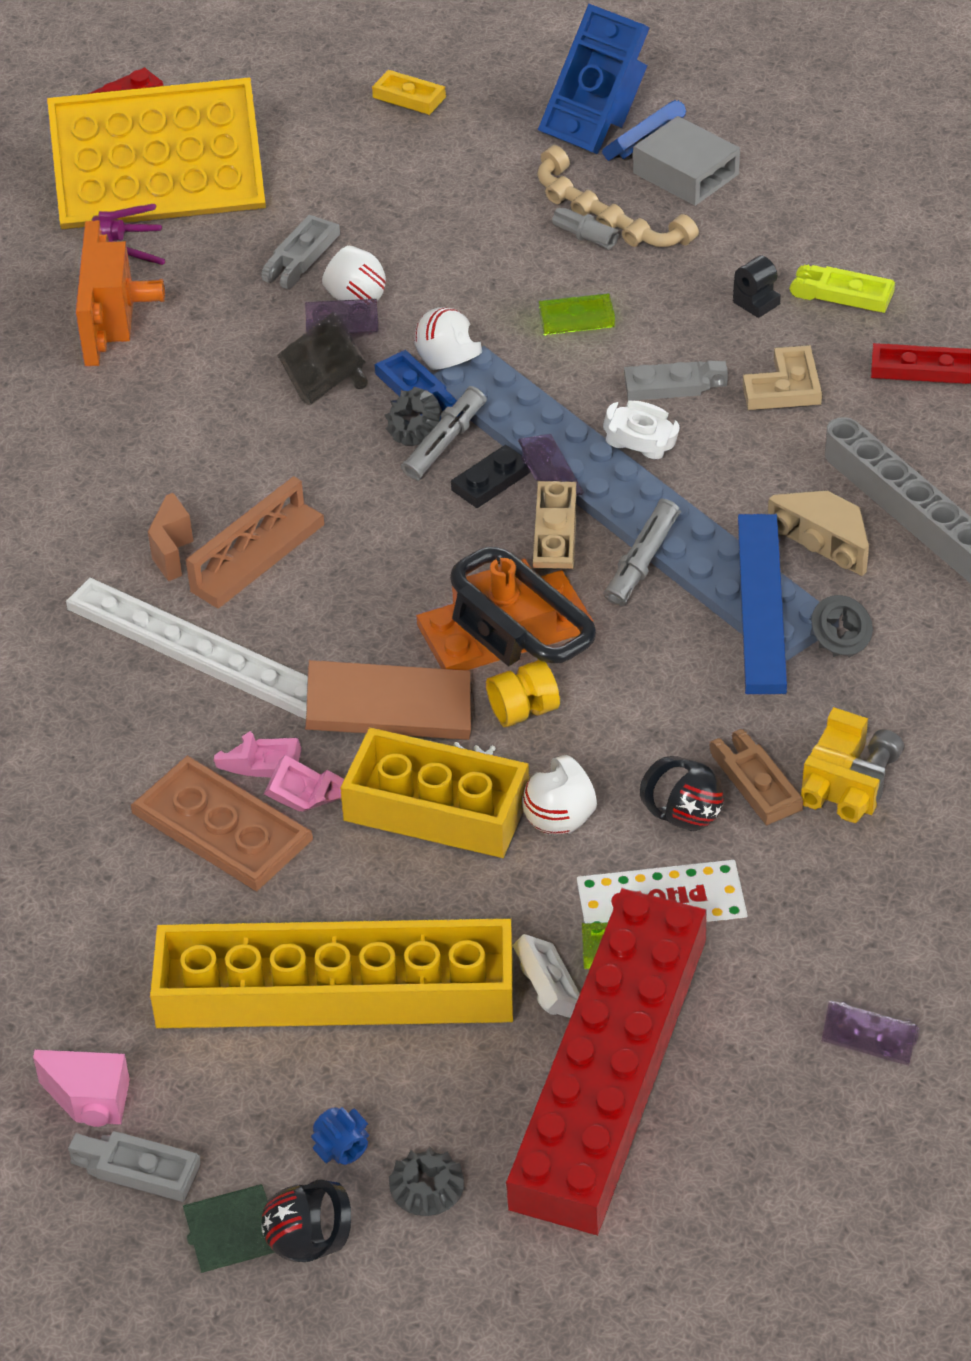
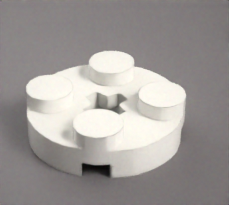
[603,401,680,459]

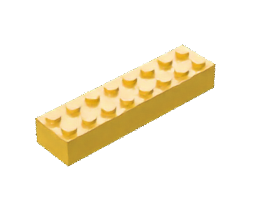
[150,919,513,1028]

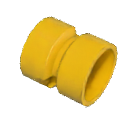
[486,660,560,727]

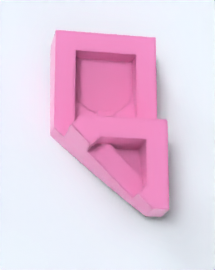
[214,731,301,778]
[264,755,344,812]

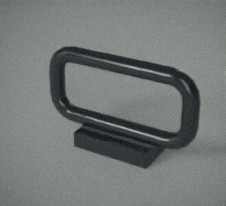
[450,547,596,667]

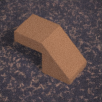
[148,493,193,581]

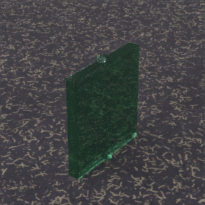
[183,1184,275,1273]

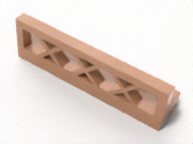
[186,476,325,609]

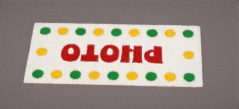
[577,860,748,935]

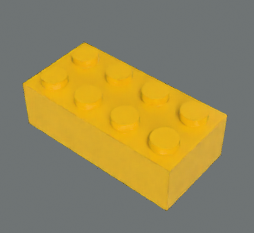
[340,727,529,858]

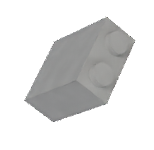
[633,116,740,206]

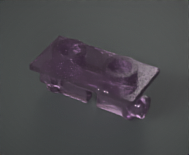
[305,299,379,337]
[518,434,584,496]
[821,1001,920,1066]

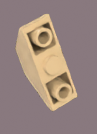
[533,481,576,569]
[768,491,869,576]

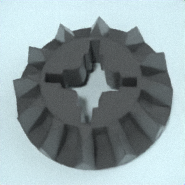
[385,386,440,446]
[809,595,873,658]
[389,1146,464,1216]

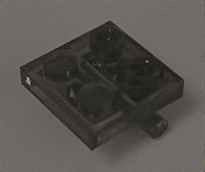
[277,312,368,406]

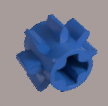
[311,1107,369,1165]

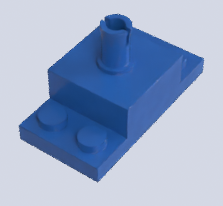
[538,4,650,154]

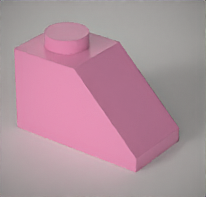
[33,1050,130,1127]

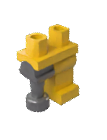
[801,707,904,823]

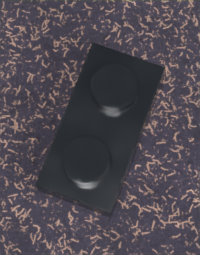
[451,444,532,508]

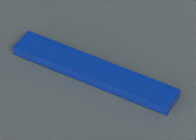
[738,514,787,694]

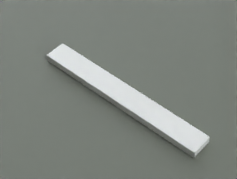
[66,578,308,719]

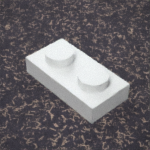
[512,934,580,1018]

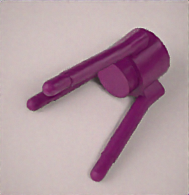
[92,204,165,265]

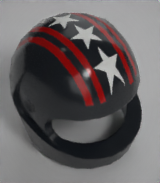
[640,756,724,831]
[261,1179,351,1262]

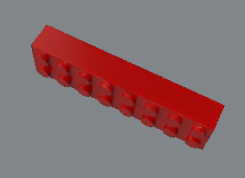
[506,888,707,1236]

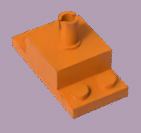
[76,220,165,366]
[416,558,593,670]

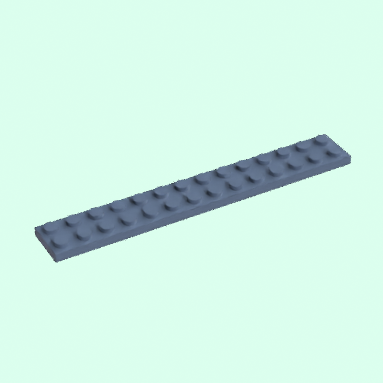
[433,346,839,661]

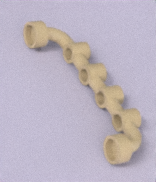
[537,145,699,247]

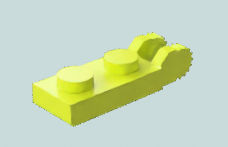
[789,264,895,313]

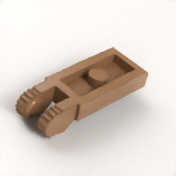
[709,729,803,826]

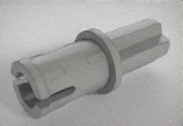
[552,207,619,250]

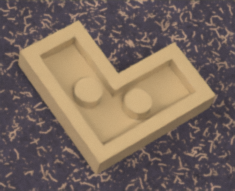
[743,345,822,410]

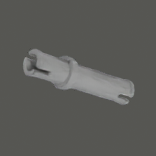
[401,386,487,481]
[603,498,681,606]

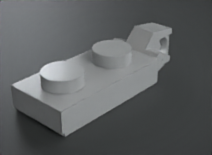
[624,361,728,401]
[68,1131,201,1202]

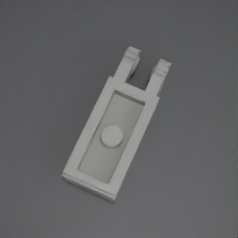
[261,215,340,290]

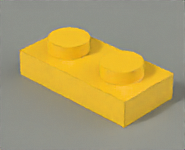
[372,70,446,115]

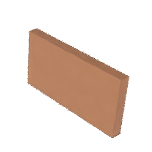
[305,660,471,740]
[131,755,313,892]

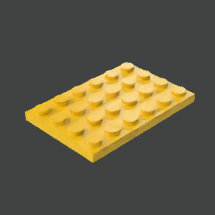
[47,77,266,230]

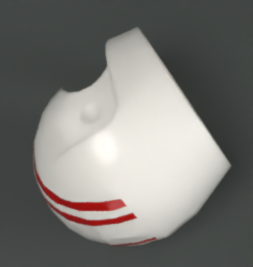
[322,246,386,308]
[414,307,482,370]
[522,755,597,836]

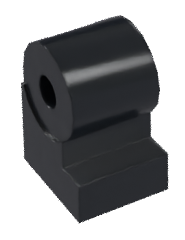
[733,255,781,318]

